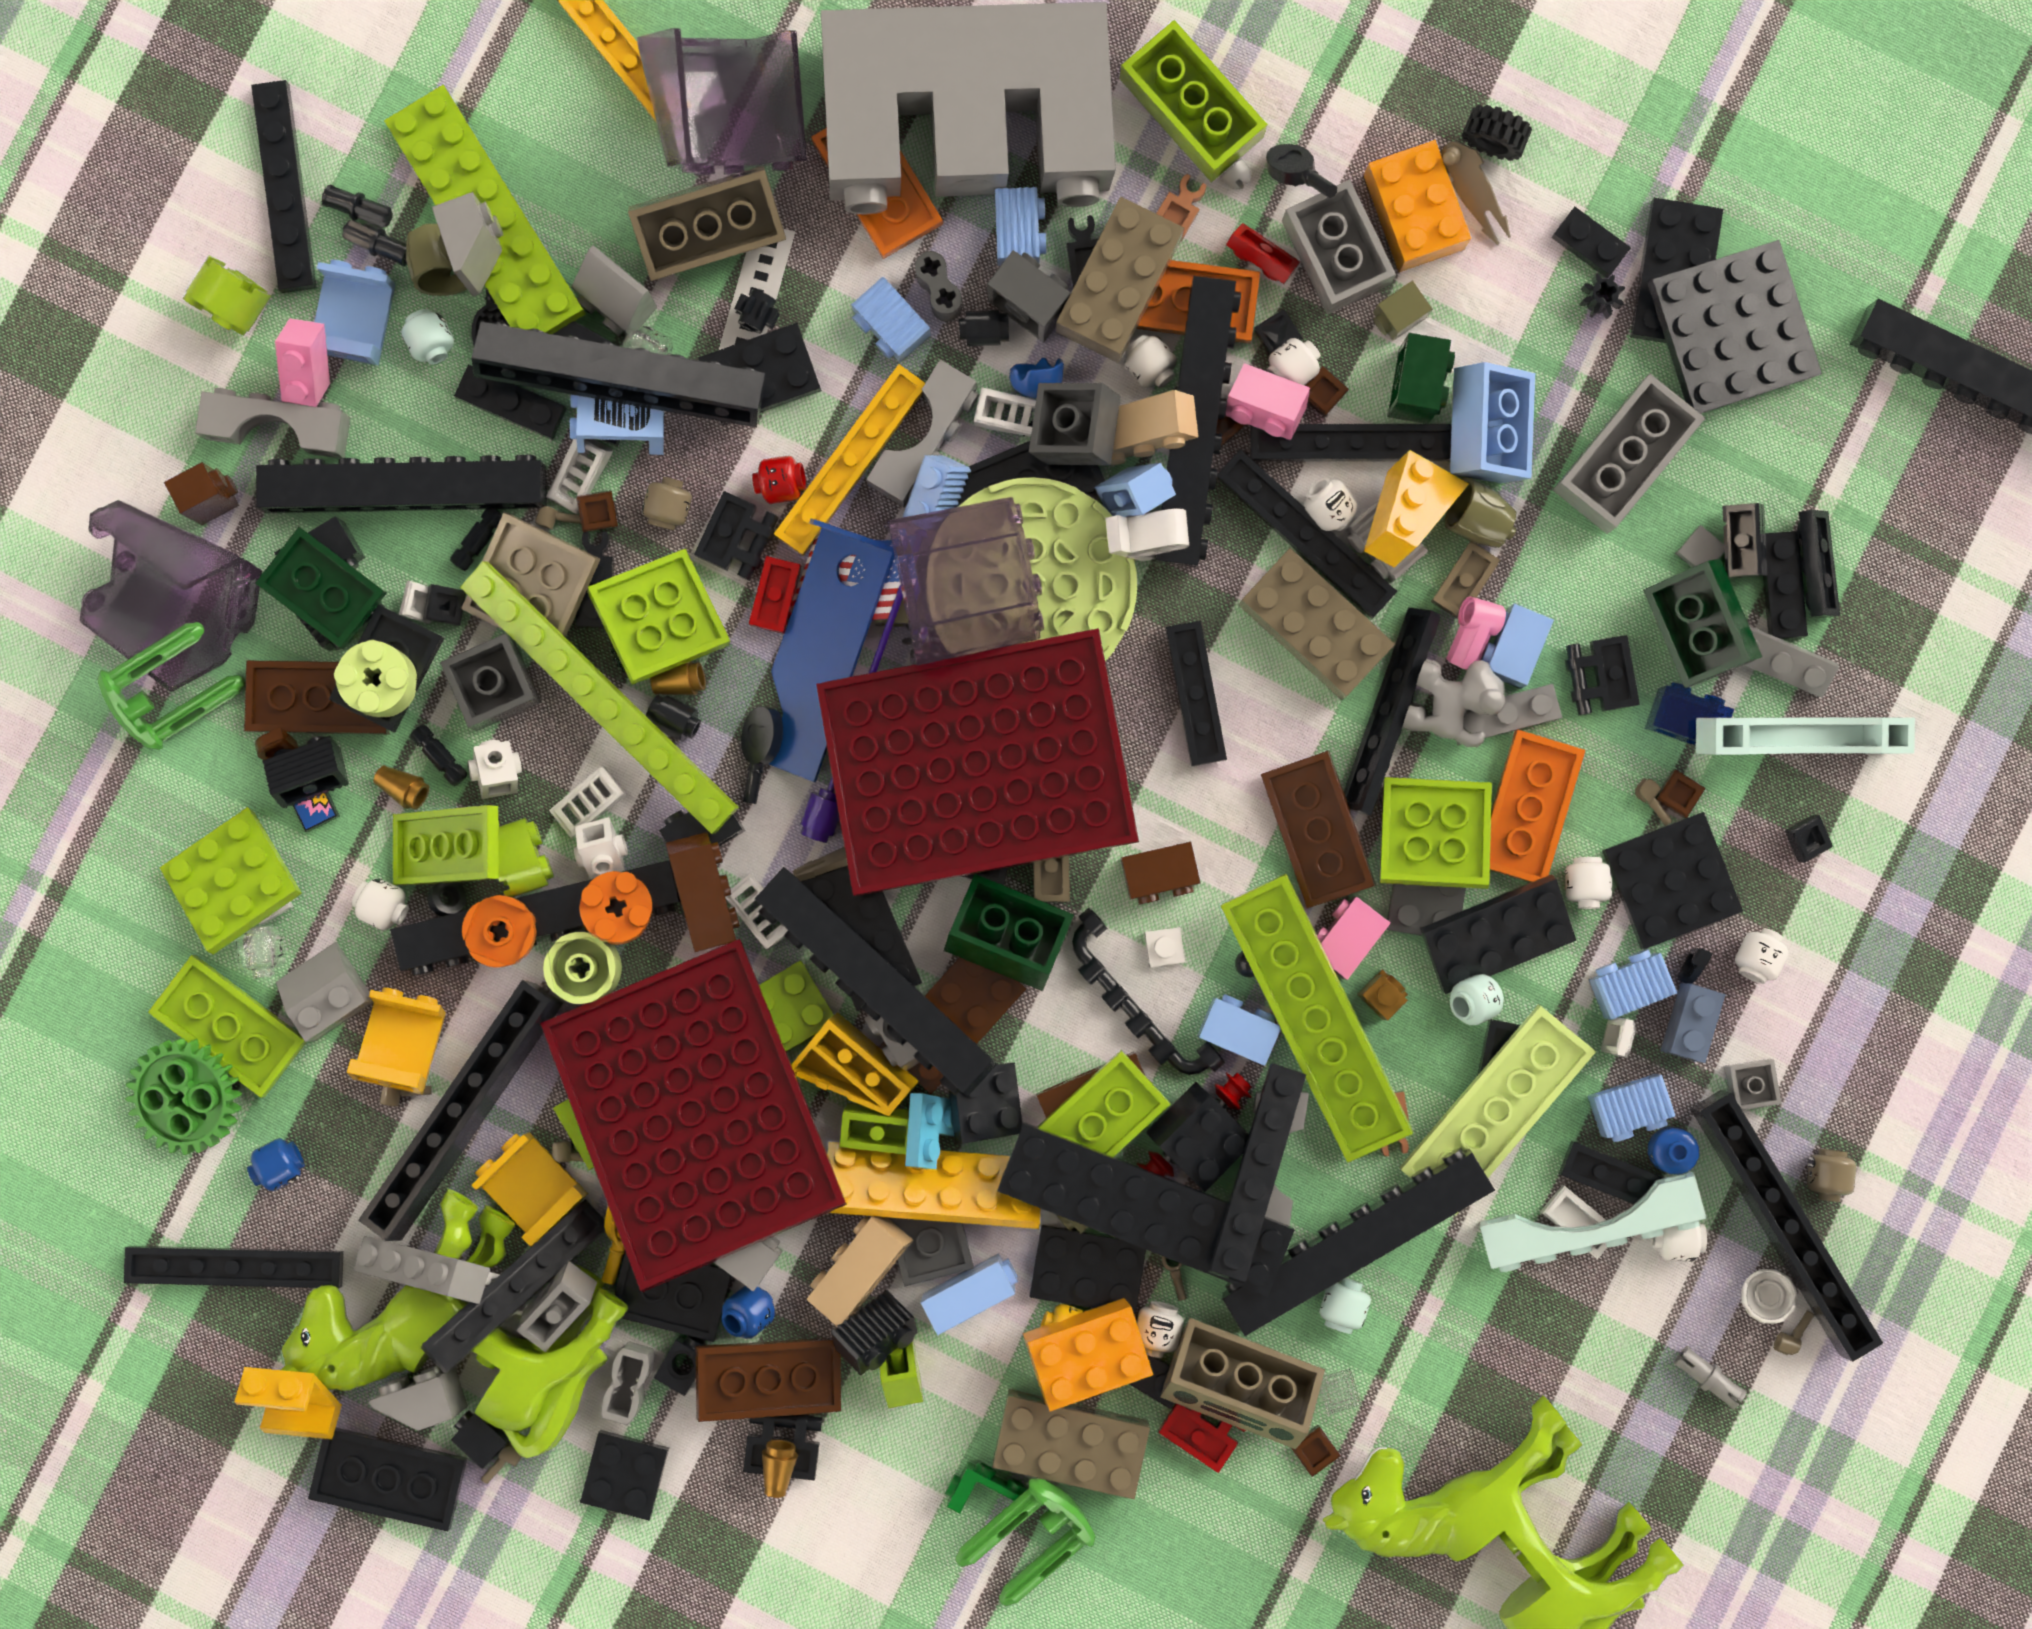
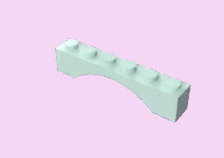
[1696,717,1915,755]
[1480,1172,1707,1272]

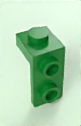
[945,1461,1028,1514]

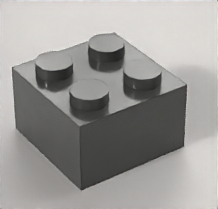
[987,250,1070,343]
[1029,383,1121,465]
[440,633,542,731]

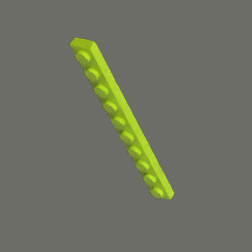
[460,561,739,834]

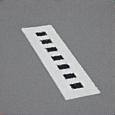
[719,229,795,350]

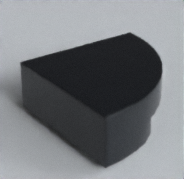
[1677,948,1713,984]

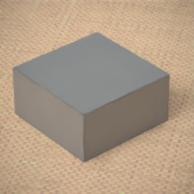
[1724,1059,1782,1110]

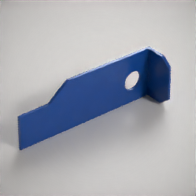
[769,518,897,782]

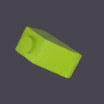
[879,1339,924,1409]

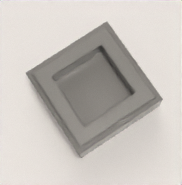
[1675,525,1724,568]

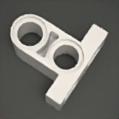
[1106,509,1189,561]

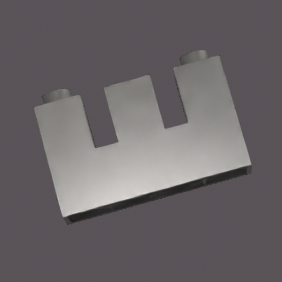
[821,2,1116,214]

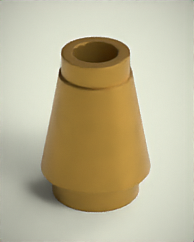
[650,661,706,695]
[373,765,429,810]
[762,1440,798,1498]

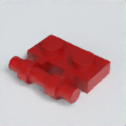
[1158,1404,1246,1473]

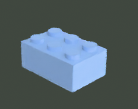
[1450,362,1535,483]

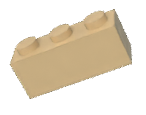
[1111,390,1198,465]
[806,1216,913,1326]

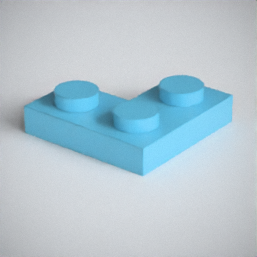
[905,1093,954,1170]

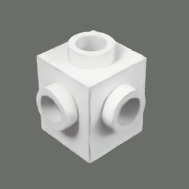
[468,740,522,799]
[574,817,628,880]

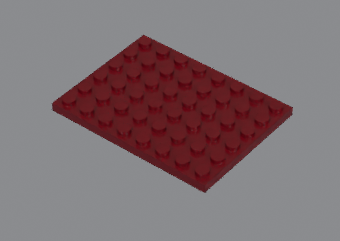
[816,628,1139,896]
[540,939,847,1292]

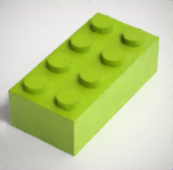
[1119,20,1268,183]

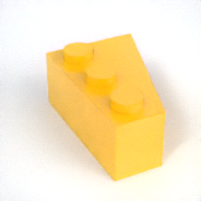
[1364,450,1469,568]
[791,1012,919,1116]

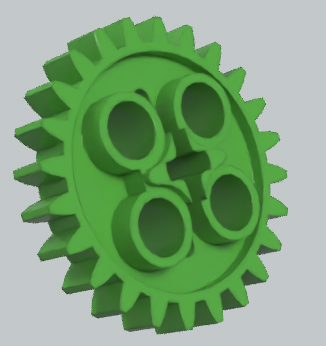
[125,1038,242,1155]

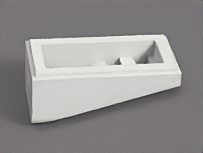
[973,387,1036,436]
[546,439,613,514]
[549,766,627,838]
[725,873,788,950]
[1601,1018,1636,1058]

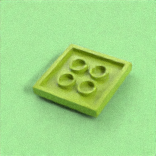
[587,549,730,685]
[1380,777,1492,889]
[159,807,302,955]

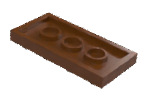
[244,660,390,735]
[1261,751,1376,909]
[879,957,1027,1094]
[695,1337,841,1422]

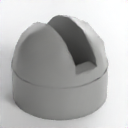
[1220,158,1251,190]

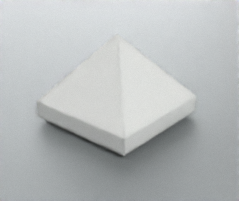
[399,581,431,624]

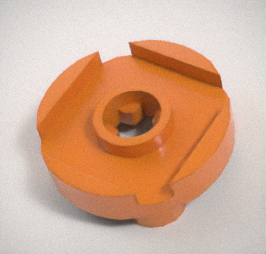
[579,871,653,945]
[462,895,537,967]

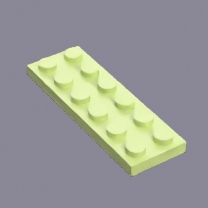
[1400,1004,1596,1215]

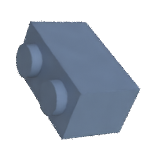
[1660,983,1726,1063]

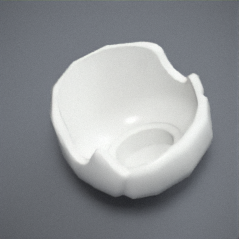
[1741,1269,1797,1324]

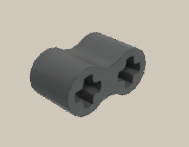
[915,251,963,322]

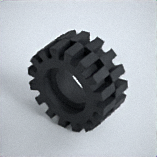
[1462,105,1532,161]

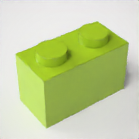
[839,1103,909,1155]

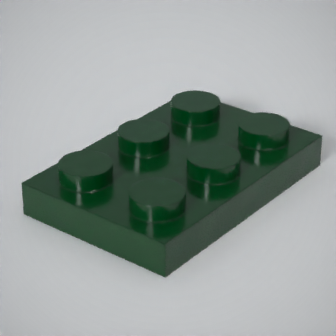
[255,527,387,650]

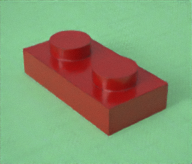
[1226,223,1301,284]
[749,556,802,634]

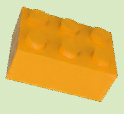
[1363,140,1472,272]
[1022,1298,1153,1412]

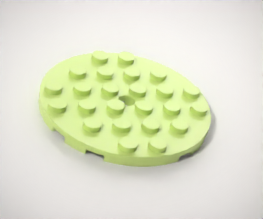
[924,477,1137,661]

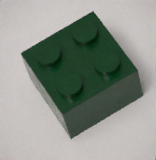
[1387,333,1455,424]

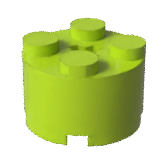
[183,255,271,336]
[498,818,554,897]

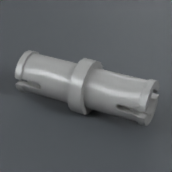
[1674,1346,1747,1410]

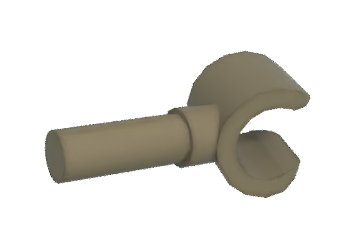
[535,506,581,530]
[1635,778,1672,826]
[380,1086,432,1106]
[552,1141,584,1162]
[1162,1256,1187,1301]
[1773,1310,1815,1355]
[481,1442,522,1484]

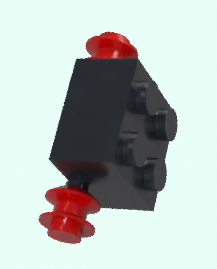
[1136,1072,1252,1192]

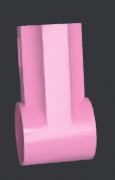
[1446,596,1506,670]

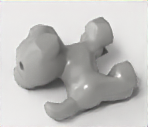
[1403,659,1505,747]

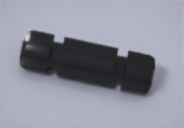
[450,506,502,571]
[410,724,467,786]

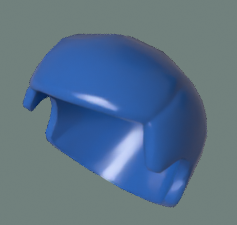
[1009,357,1064,399]

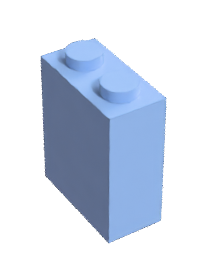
[921,1253,1018,1335]

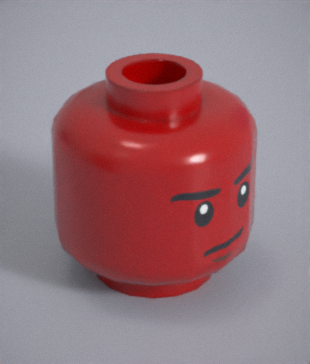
[752,455,806,504]

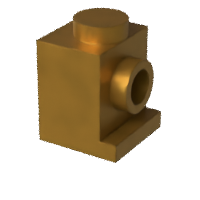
[1357,969,1408,1021]

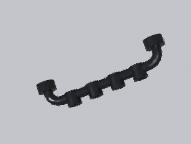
[1072,907,1226,1075]

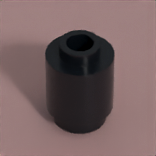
[959,310,1009,347]
[646,695,701,742]

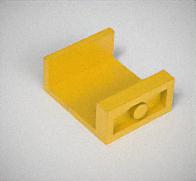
[347,987,446,1095]
[472,1132,589,1247]
[234,1367,342,1439]

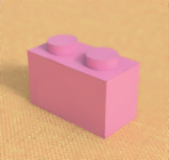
[275,318,330,407]
[1225,363,1310,440]
[1316,897,1390,980]

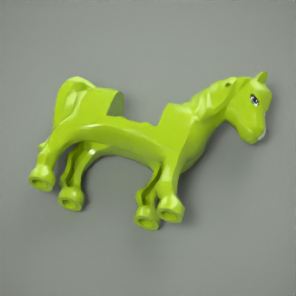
[281,1189,628,1458]
[1323,1395,1684,1629]

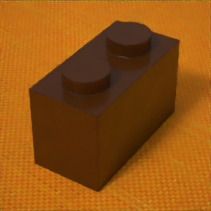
[164,462,240,525]
[1120,842,1201,905]

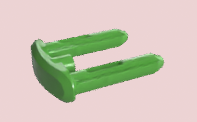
[97,622,245,750]
[956,1479,1096,1606]

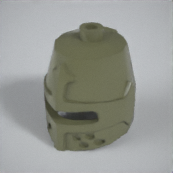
[406,224,467,296]
[1445,477,1517,548]

